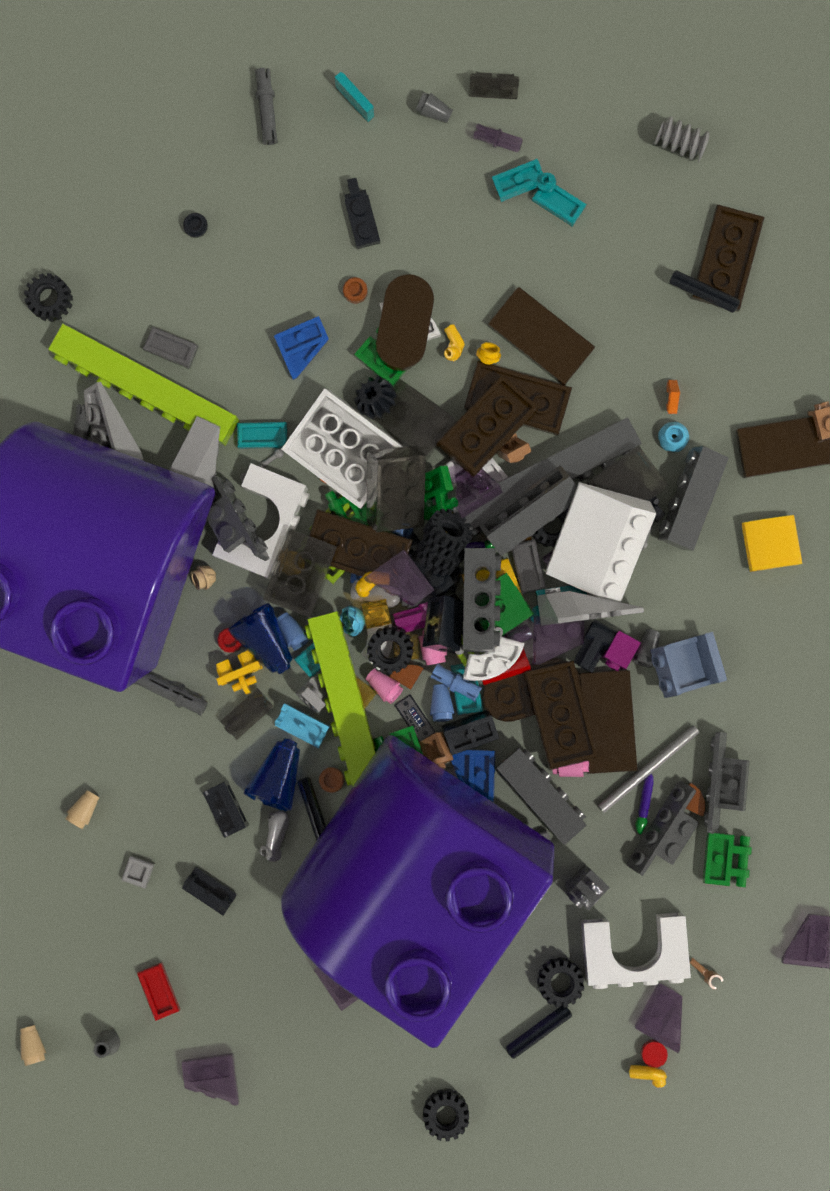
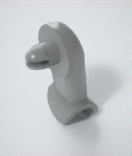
[351,580,401,607]
[259,811,289,862]

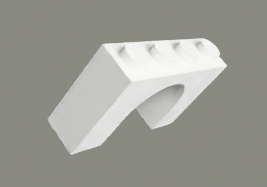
[212,463,310,580]
[581,912,691,989]

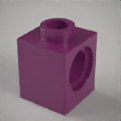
[601,630,641,671]

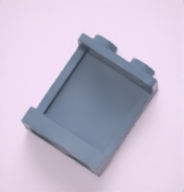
[650,632,727,698]

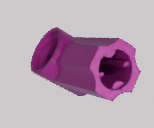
[393,602,428,633]

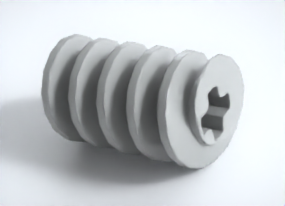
[654,116,709,163]

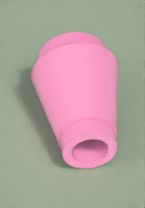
[365,668,403,704]

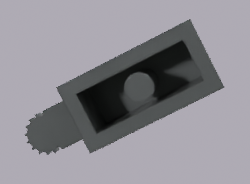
[565,864,610,911]

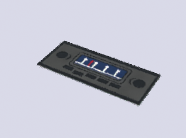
[394,694,436,742]

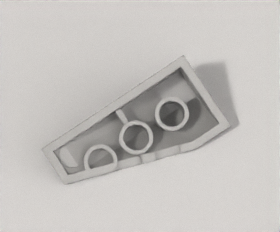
[84,382,144,461]
[170,416,221,526]
[537,587,644,626]

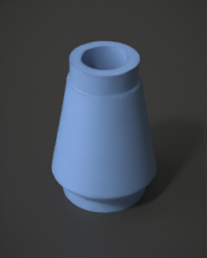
[276,612,309,651]
[430,684,455,722]

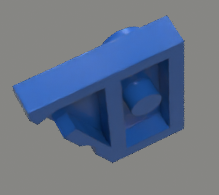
[274,316,329,380]
[450,750,496,802]

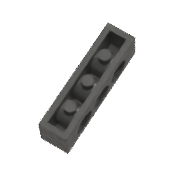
[463,548,501,653]

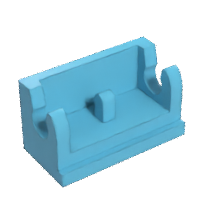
[275,703,331,748]

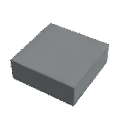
[122,855,155,889]

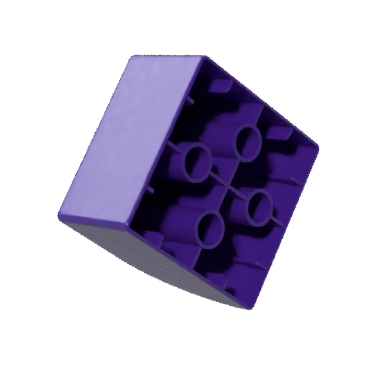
[0,421,215,692]
[281,736,554,1048]

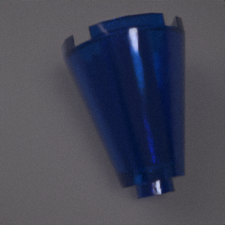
[229,602,292,674]
[243,738,300,811]

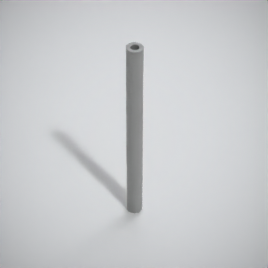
[598,725,700,813]

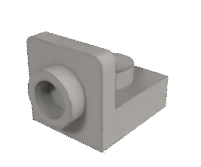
[296,677,328,712]

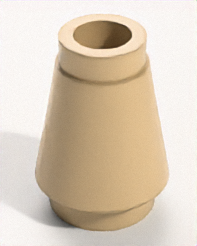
[65,790,100,829]
[20,1025,47,1066]

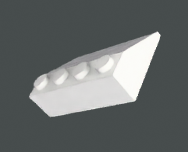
[281,389,408,509]
[545,482,656,602]

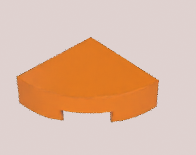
[666,380,680,414]

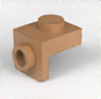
[807,401,830,440]
[497,433,532,463]
[419,732,454,769]

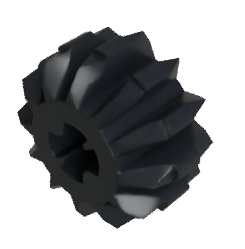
[354,376,397,420]

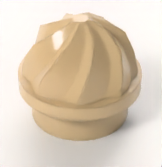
[191,566,216,590]

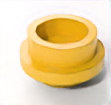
[476,342,501,365]

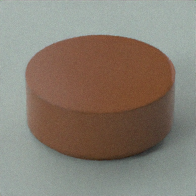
[343,277,368,304]
[319,767,344,793]

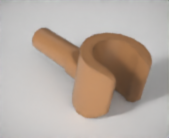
[689,958,723,989]

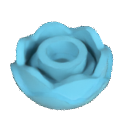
[658,422,689,452]
[340,606,365,637]

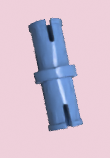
[430,664,482,702]

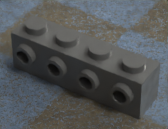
[658,446,729,551]
[478,465,577,556]
[496,747,587,845]

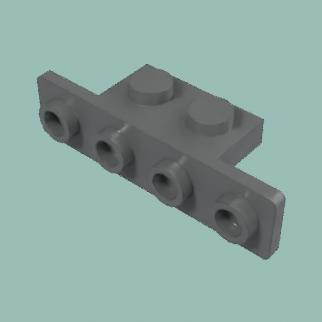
[207,476,270,561]
[704,732,750,834]
[626,781,699,876]

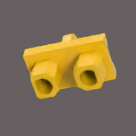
[216,650,263,695]

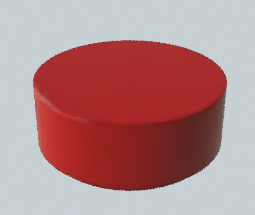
[218,628,243,653]
[641,1040,668,1068]

